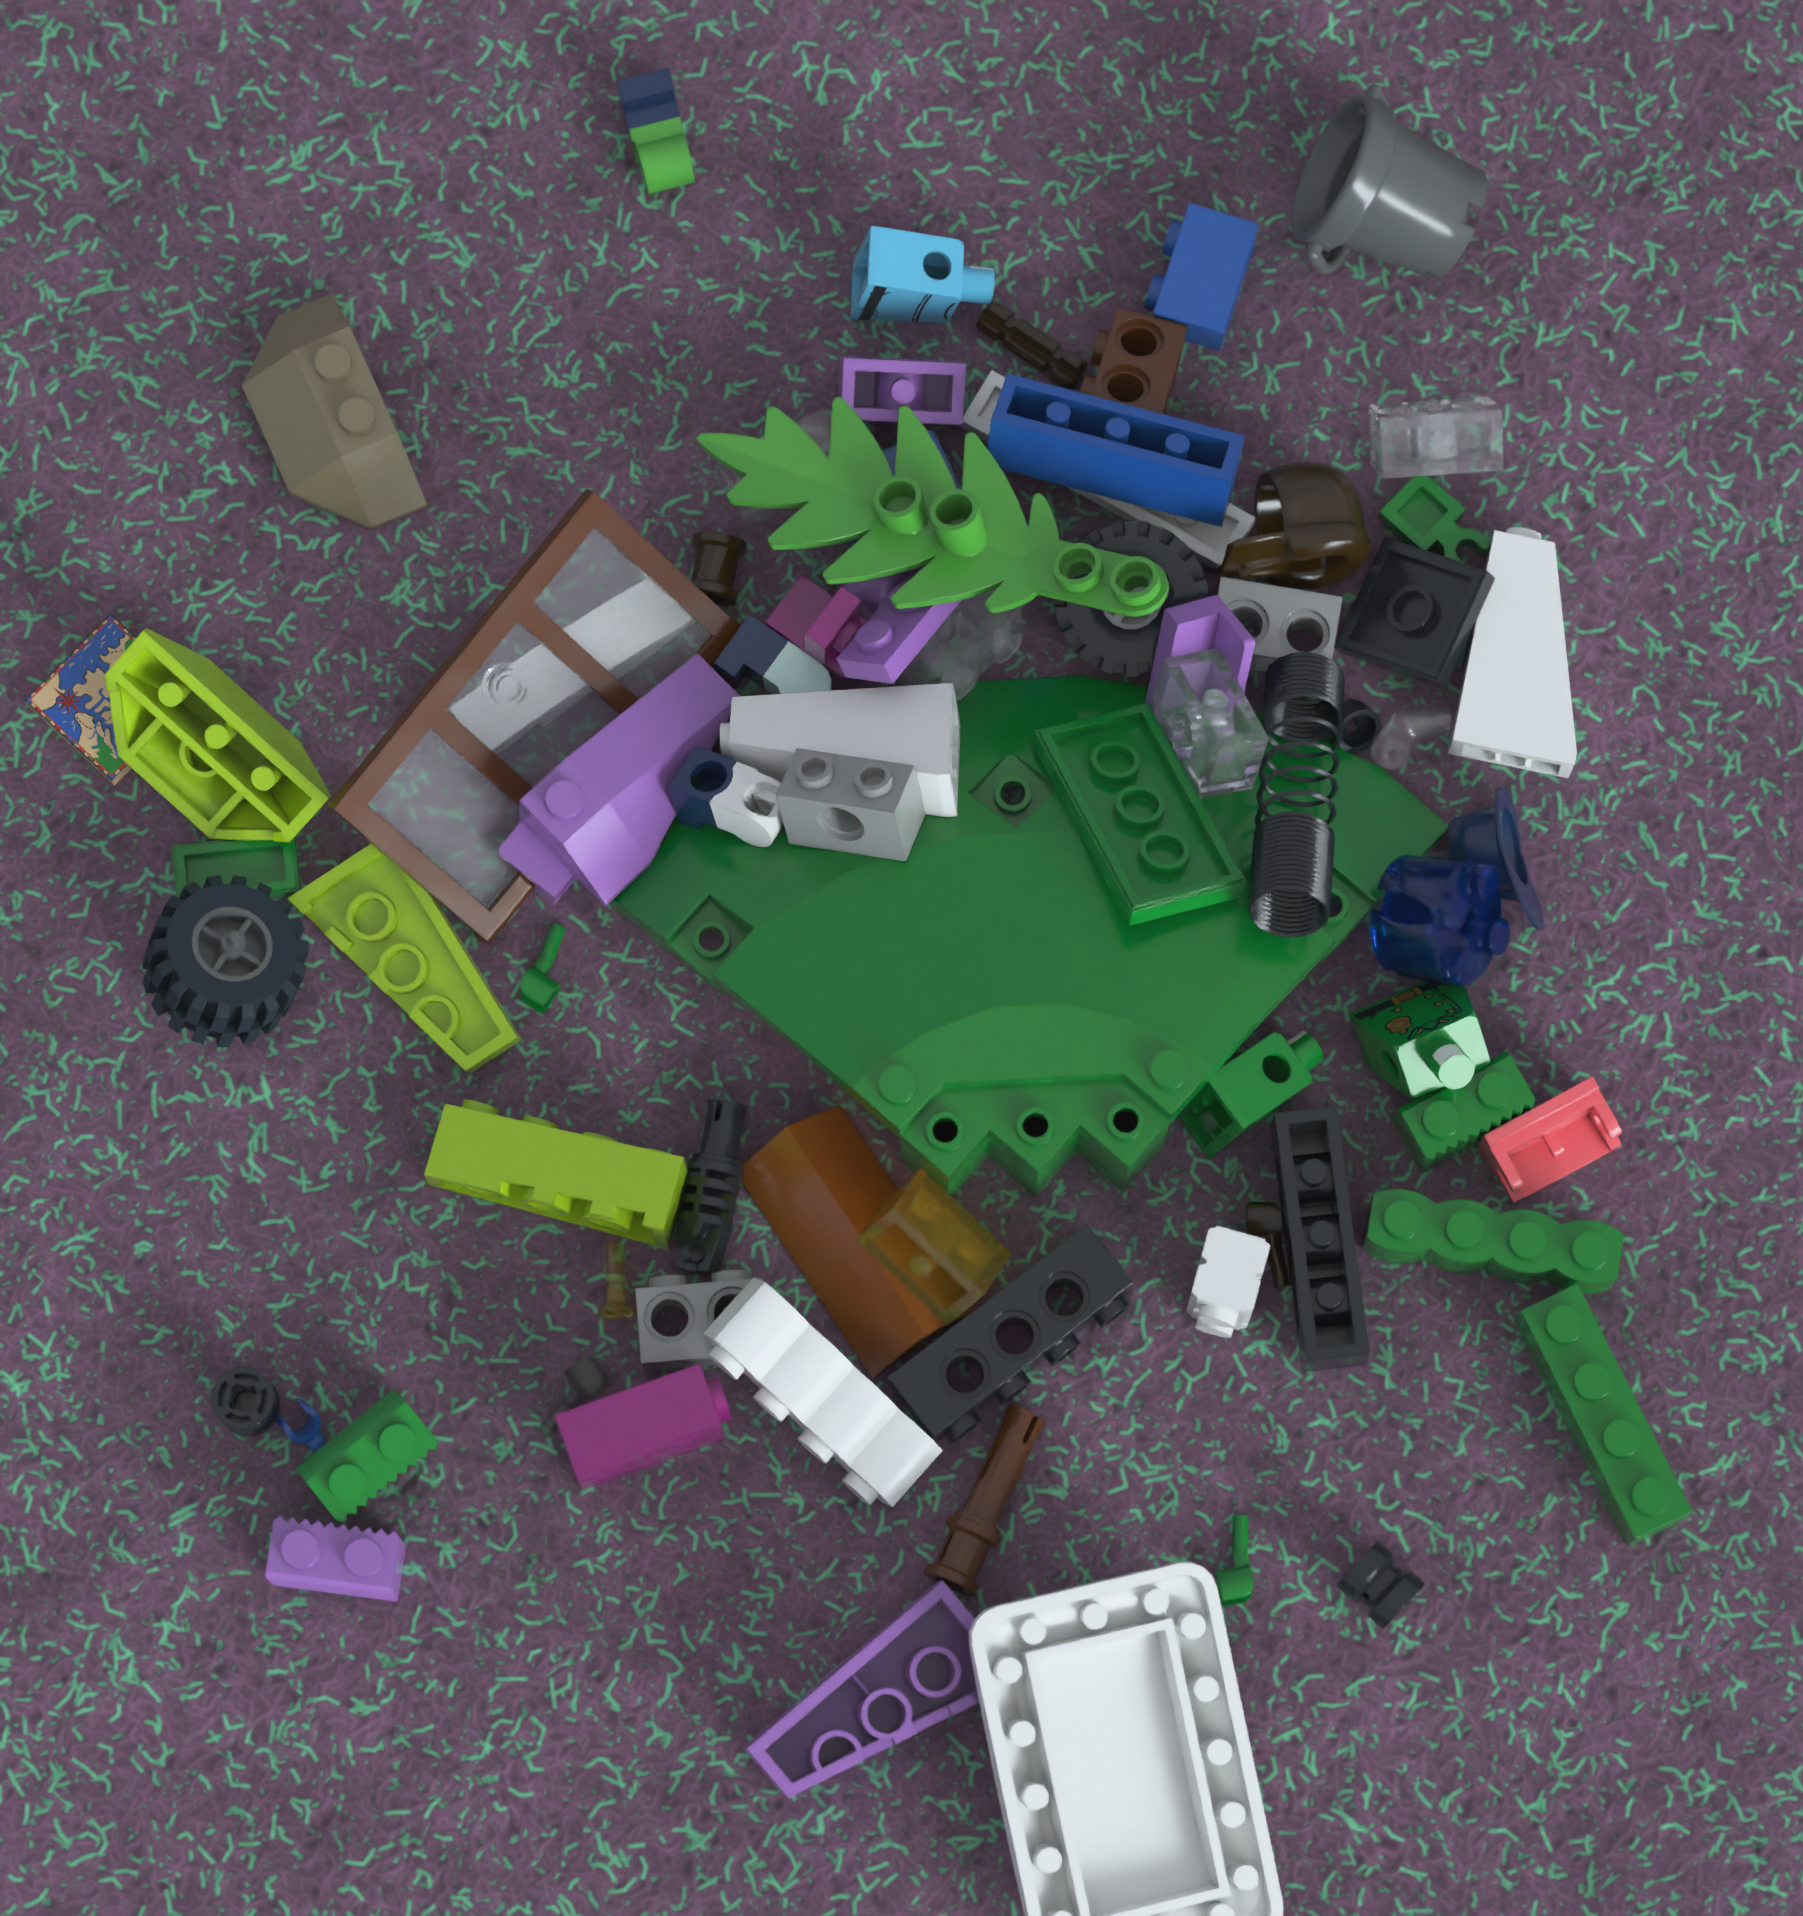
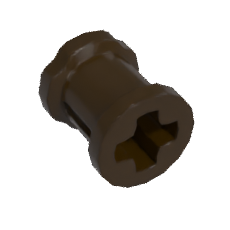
[690,531,747,607]

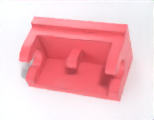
[1478,1076,1622,1205]

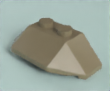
[242,293,428,530]

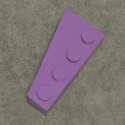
[742,1581,979,1798]

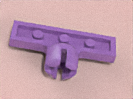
[836,565,962,684]

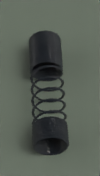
[1248,652,1345,937]

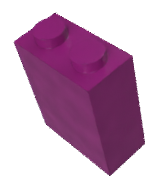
[555,1363,732,1490]

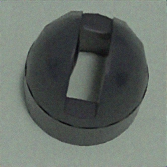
[1331,698,1382,753]

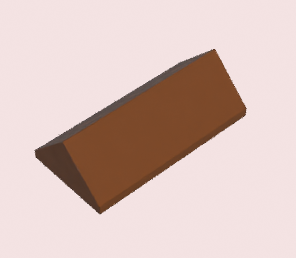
[740,1104,977,1379]

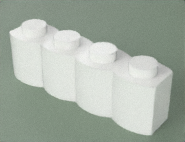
[703,1277,943,1507]

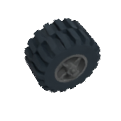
[142,875,309,1047]

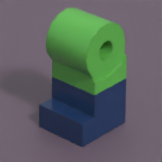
[616,67,695,195]

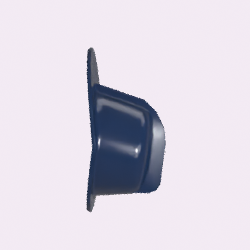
[1448,786,1544,931]

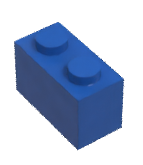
[1144,203,1259,351]

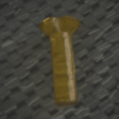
[598,1243,635,1320]

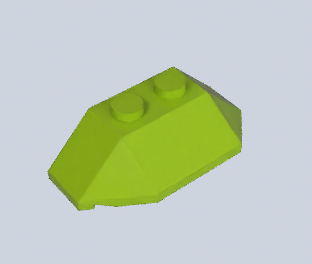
[104,628,332,842]

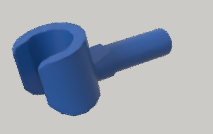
[276,1398,327,1452]

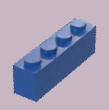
[987,373,1245,527]

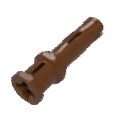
[923,1405,1045,1597]

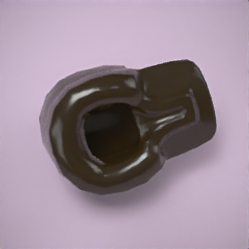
[1214,462,1371,590]

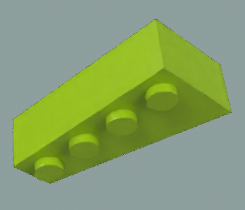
[424,1100,688,1250]

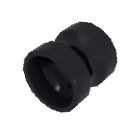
[212,1367,280,1436]
[1336,1540,1425,1629]

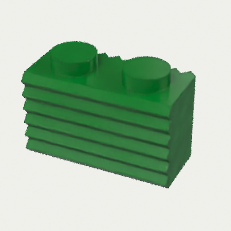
[1393,1051,1535,1172]
[295,1389,437,1522]

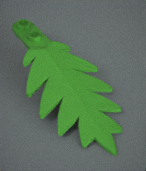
[697,397,1169,617]

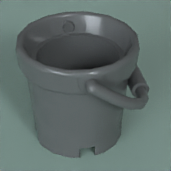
[1291,84,1488,280]

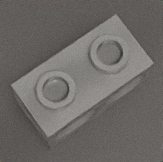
[1218,577,1342,677]
[635,1270,762,1372]

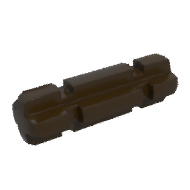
[976,302,1088,389]

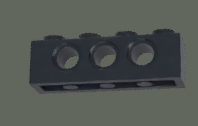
[1270,1106,1370,1372]
[888,1224,1134,1444]

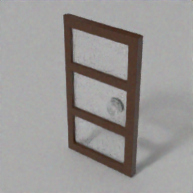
[327,489,740,944]

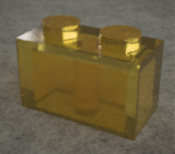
[856,1168,1011,1326]

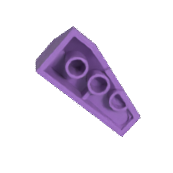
[519,653,740,907]

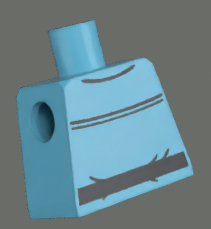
[850,226,995,323]

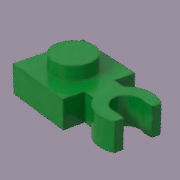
[1378,469,1490,563]

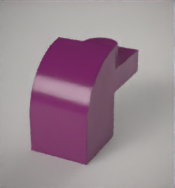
[765,574,868,681]

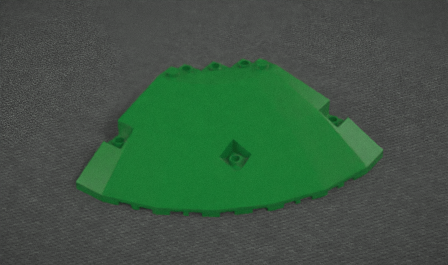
[609,676,1449,1202]

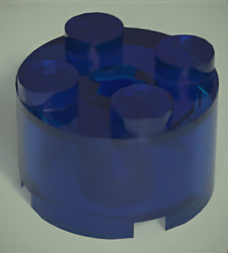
[1370,854,1510,986]

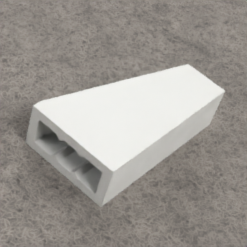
[1448,527,1577,778]
[720,683,961,817]

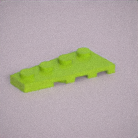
[287,844,522,1074]

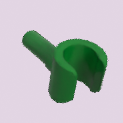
[520,924,566,1014]
[1215,1515,1254,1607]

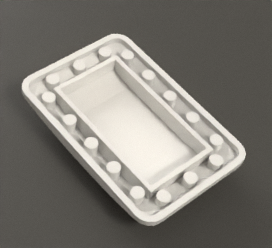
[969,1562,1283,1916]

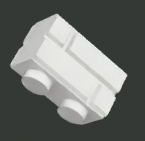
[1186,1226,1271,1338]

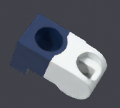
[668,745,784,847]

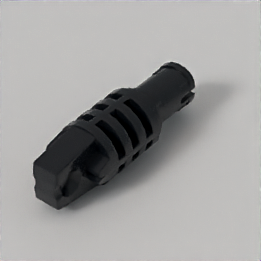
[675,1099,747,1276]

